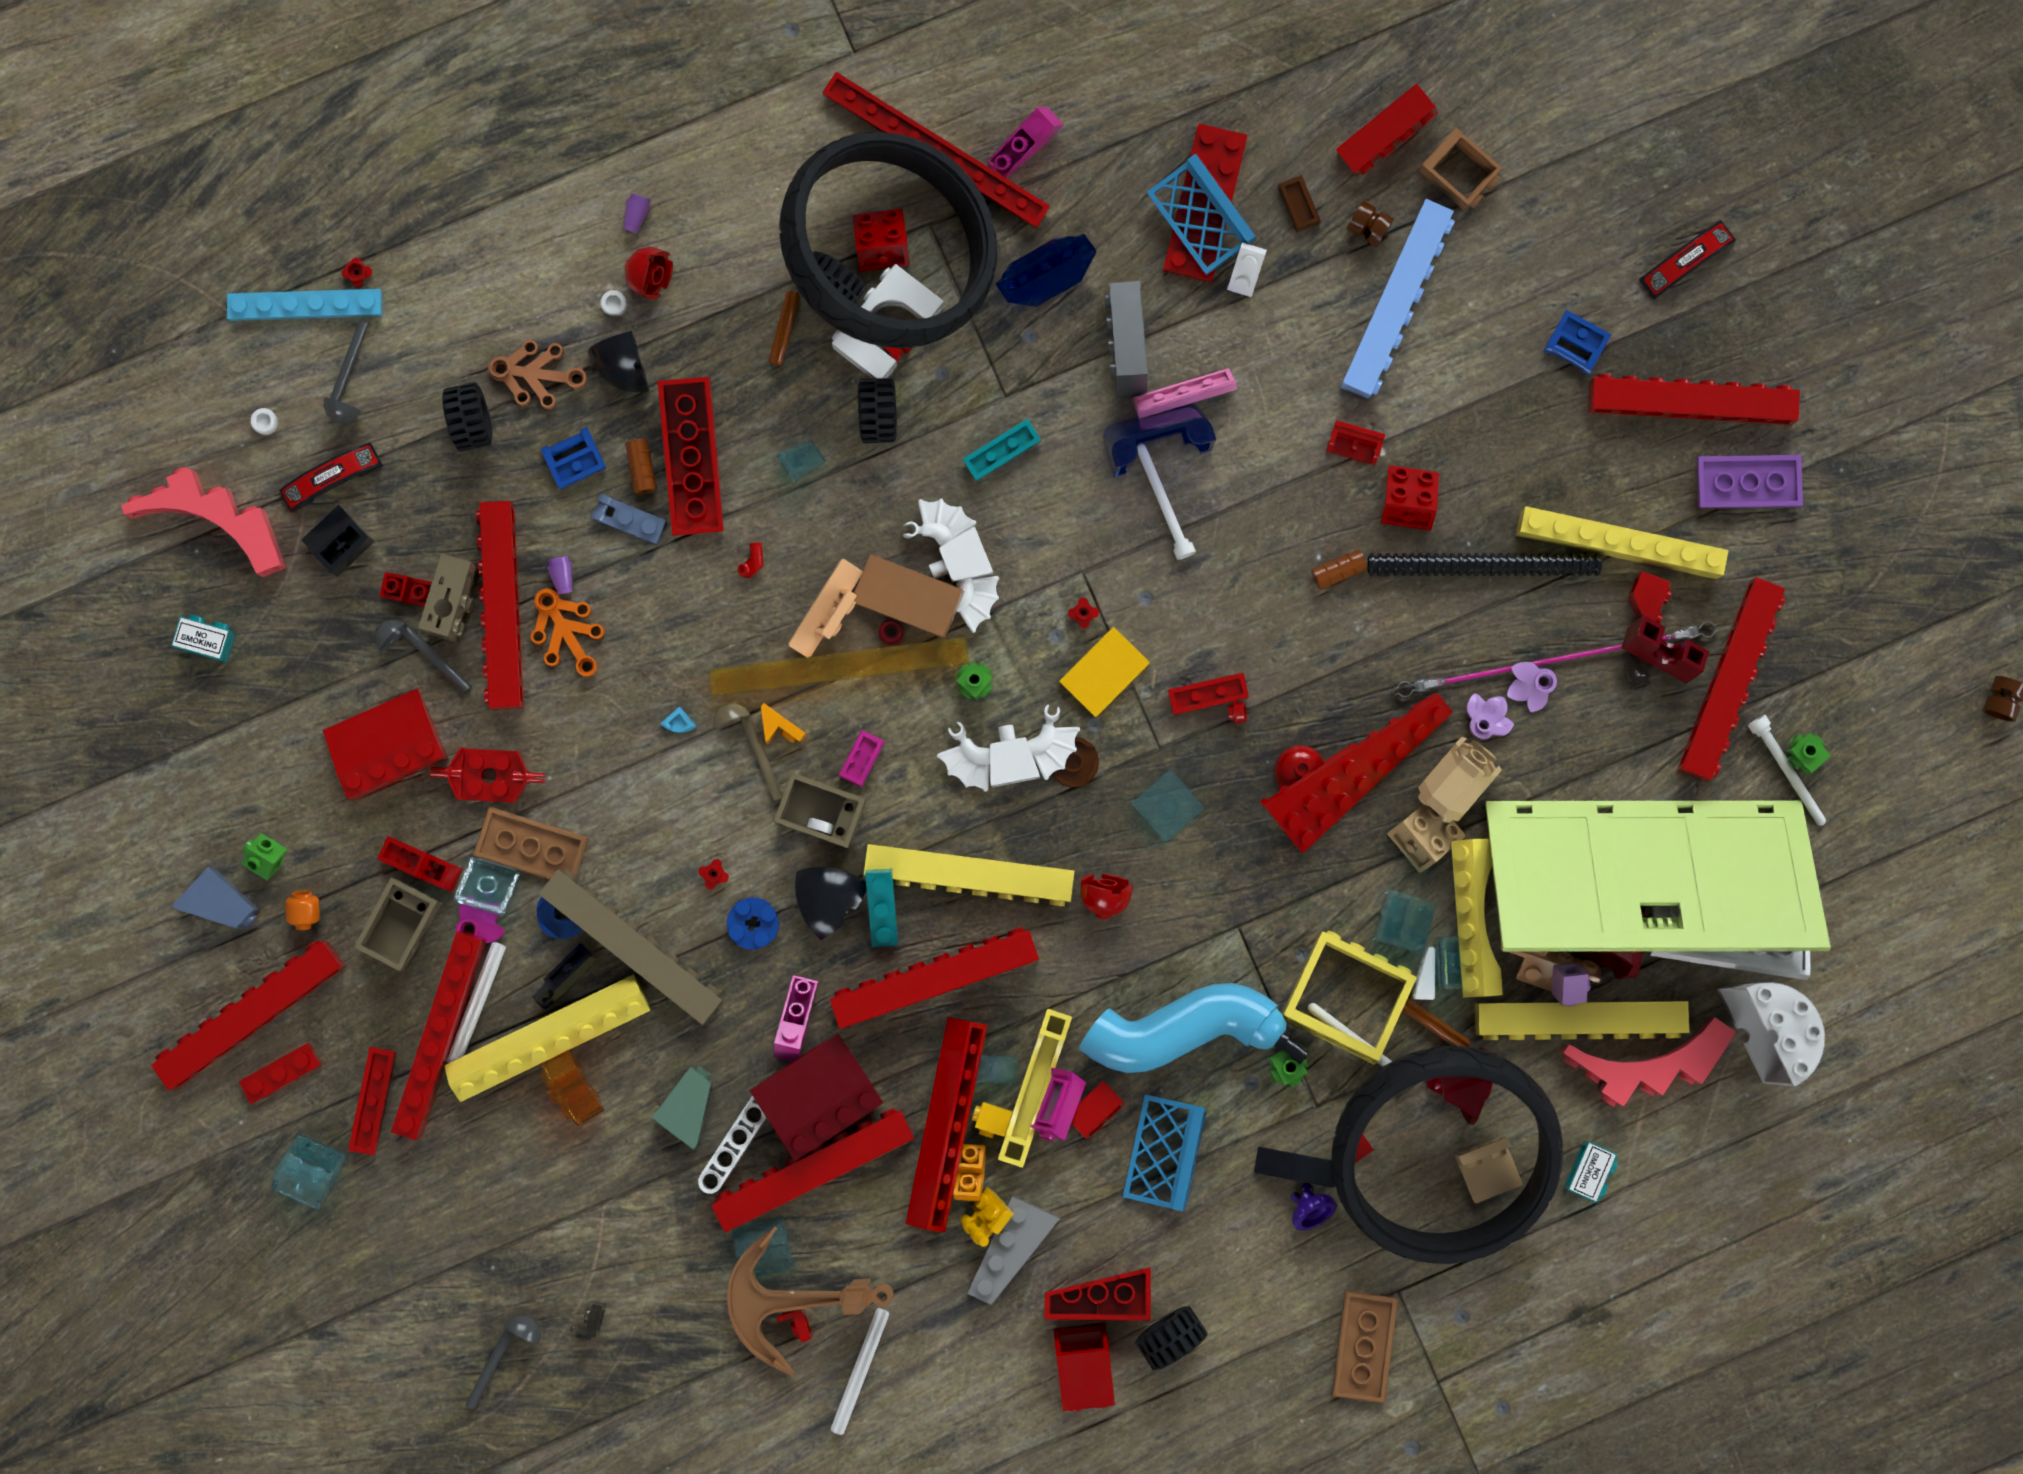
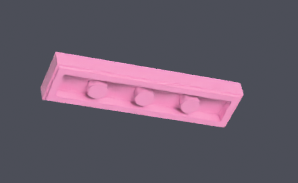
[1131,368,1237,419]

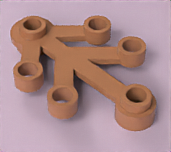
[488,340,587,410]

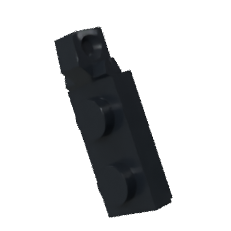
[532,943,597,1010]

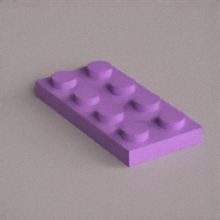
[1696,455,1803,509]

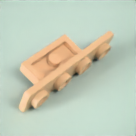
[788,559,863,658]
[1500,943,1602,992]

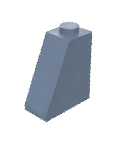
[172,867,260,929]

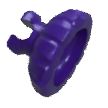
[1290,1183,1338,1231]

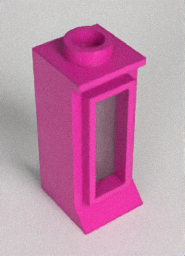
[1031,1067,1086,1142]

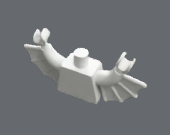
[903,499,999,633]
[937,705,1080,792]

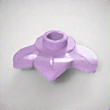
[1507,662,1557,712]
[1466,693,1514,740]

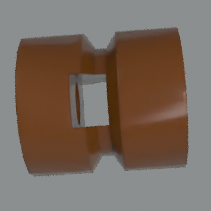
[1346,200,1394,248]
[1982,676,2023,722]

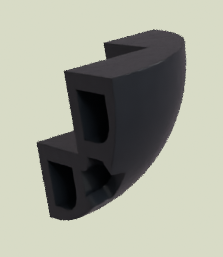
[588,331,649,392]
[795,867,867,940]

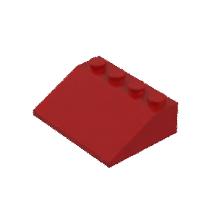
[323,688,449,801]

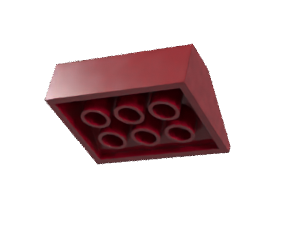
[749,1033,883,1161]

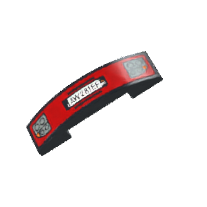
[1639,220,1736,300]
[279,442,383,513]

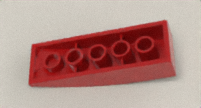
[657,376,724,536]

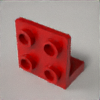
[852,209,910,272]
[1380,465,1439,531]

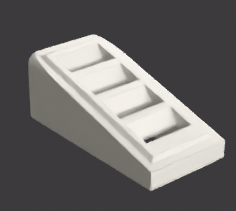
[1411,947,1435,1000]

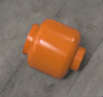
[285,890,320,930]

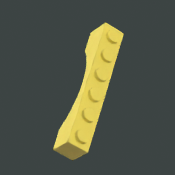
[1451,839,1503,998]
[998,1009,1072,1168]

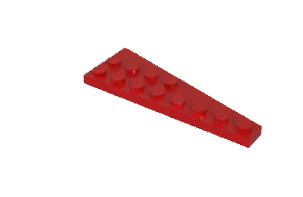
[1260,693,1453,853]

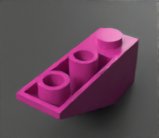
[987,106,1064,178]
[773,975,818,1062]

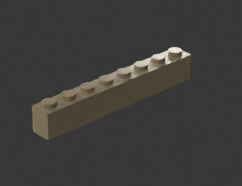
[538,869,722,1025]

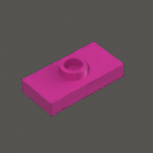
[838,730,885,788]

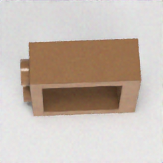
[1419,128,1502,212]

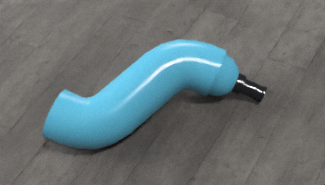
[1079,983,1310,1073]

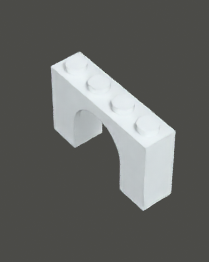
[832,264,944,378]

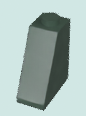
[652,1066,713,1150]

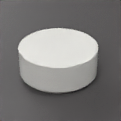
[601,290,627,317]
[251,408,278,435]
[806,818,834,835]

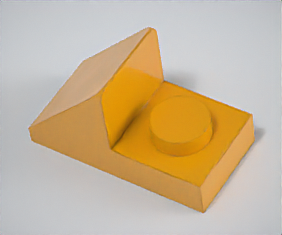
[761,703,807,745]

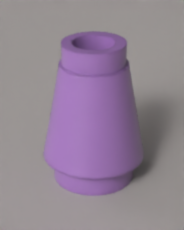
[623,193,651,233]
[546,556,573,595]

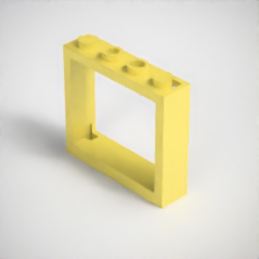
[1282,931,1417,1065]

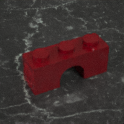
[1621,615,1709,684]

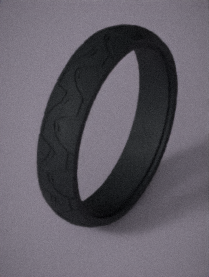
[779,132,997,348]
[1332,1046,1564,1264]

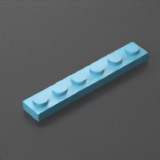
[227,289,383,321]

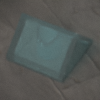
[1433,937,1462,990]
[732,1216,796,1277]

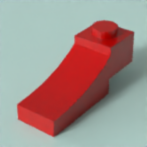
[377,835,463,892]

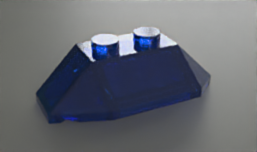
[996,234,1097,307]

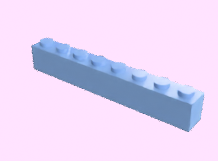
[1340,199,1455,400]

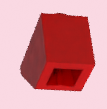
[1628,571,1672,624]

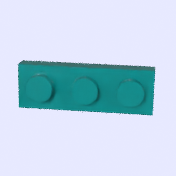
[962,418,1041,482]
[865,869,899,947]

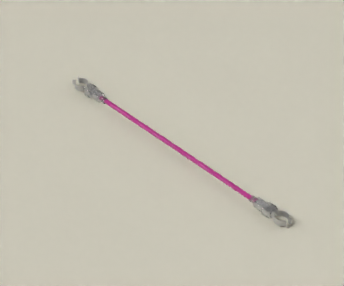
[1393,622,1719,698]

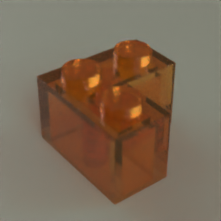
[541,1050,604,1126]

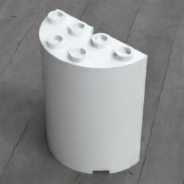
[1717,983,1825,1087]

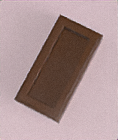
[1277,175,1321,233]

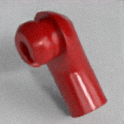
[738,542,764,578]

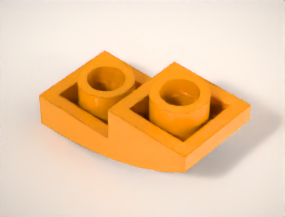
[953,1144,986,1201]

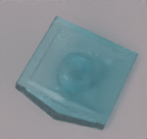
[1131,770,1204,843]
[453,856,521,916]

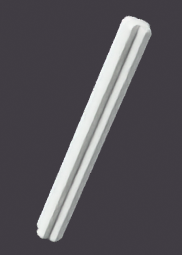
[447,942,506,1063]
[831,1308,889,1435]

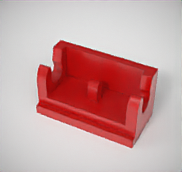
[1326,420,1386,466]
[1071,1080,1125,1140]

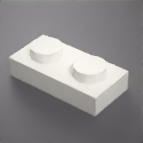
[1227,242,1267,297]

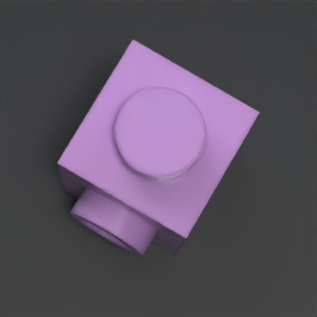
[1552,962,1590,1006]

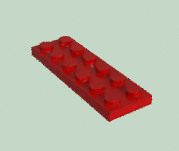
[1163,123,1248,283]

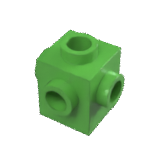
[956,662,993,701]
[1785,733,1831,775]
[241,833,287,881]
[1267,1050,1308,1088]

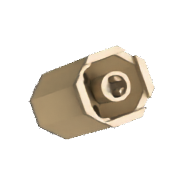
[1418,737,1502,823]

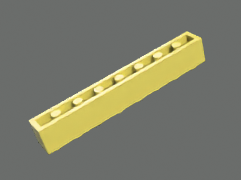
[1515,506,1729,579]
[864,844,1075,907]
[444,974,650,1102]
[1475,1001,1689,1040]

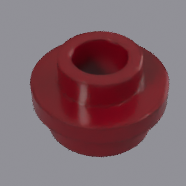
[878,620,904,646]

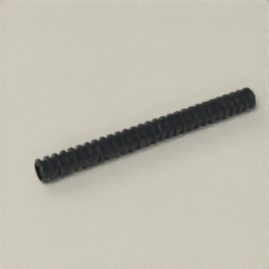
[1367,553,1602,576]

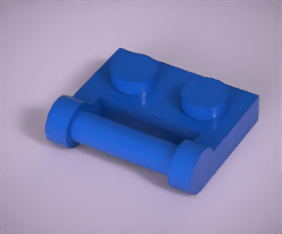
[1543,310,1612,376]
[540,427,606,490]

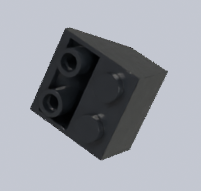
[301,504,375,577]

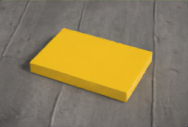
[1059,627,1150,718]

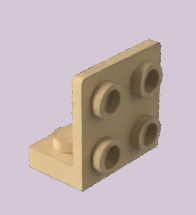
[1387,804,1465,873]
[1454,1136,1522,1203]

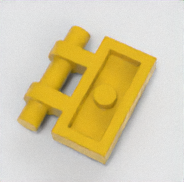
[960,1187,1014,1247]

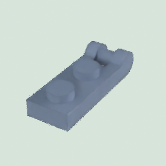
[590,494,667,545]

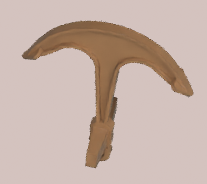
[727,1226,894,1376]

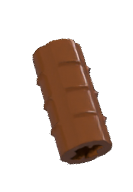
[625,439,657,494]
[1311,549,1368,590]

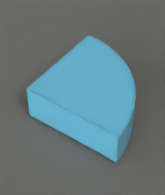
[660,707,697,733]

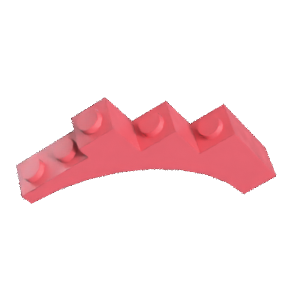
[121,467,287,577]
[1559,1017,1737,1108]

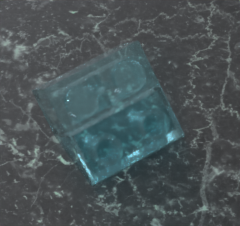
[1372,889,1436,955]
[271,1133,347,1210]

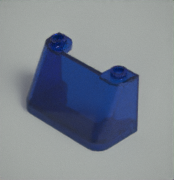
[1103,403,1216,478]

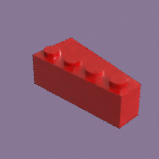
[1336,83,1439,176]
[1044,1267,1151,1322]

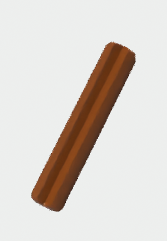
[769,291,800,366]
[1402,999,1470,1047]

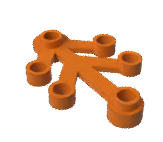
[530,588,605,677]

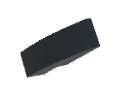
[1254,1146,1335,1188]

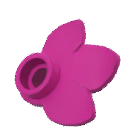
[456,896,505,943]

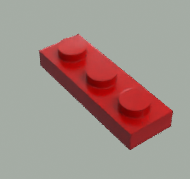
[1167,673,1249,716]
[238,1043,322,1104]

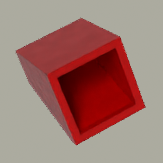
[1053,1323,1115,1412]

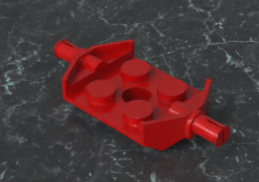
[430,747,546,803]

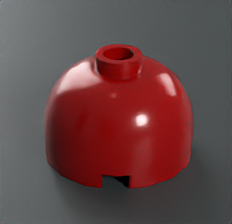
[624,247,673,300]
[1274,745,1324,788]
[1080,874,1133,919]

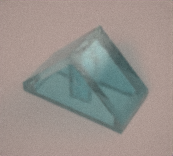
[776,440,826,483]
[976,1055,1018,1083]

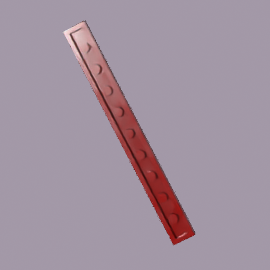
[822,72,1050,229]

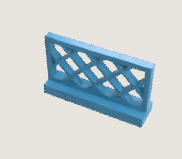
[1147,154,1257,275]
[1123,1094,1208,1212]

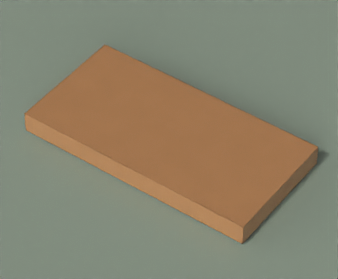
[854,554,965,639]
[473,806,589,880]
[1332,1290,1398,1404]

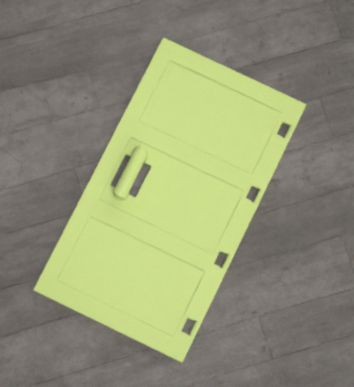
[1485,801,1831,951]

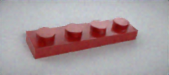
[348,1047,397,1155]

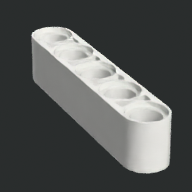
[698,1096,766,1194]

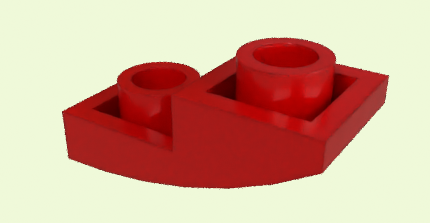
[379,572,432,607]

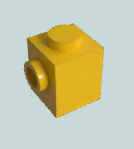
[972,1101,1013,1138]

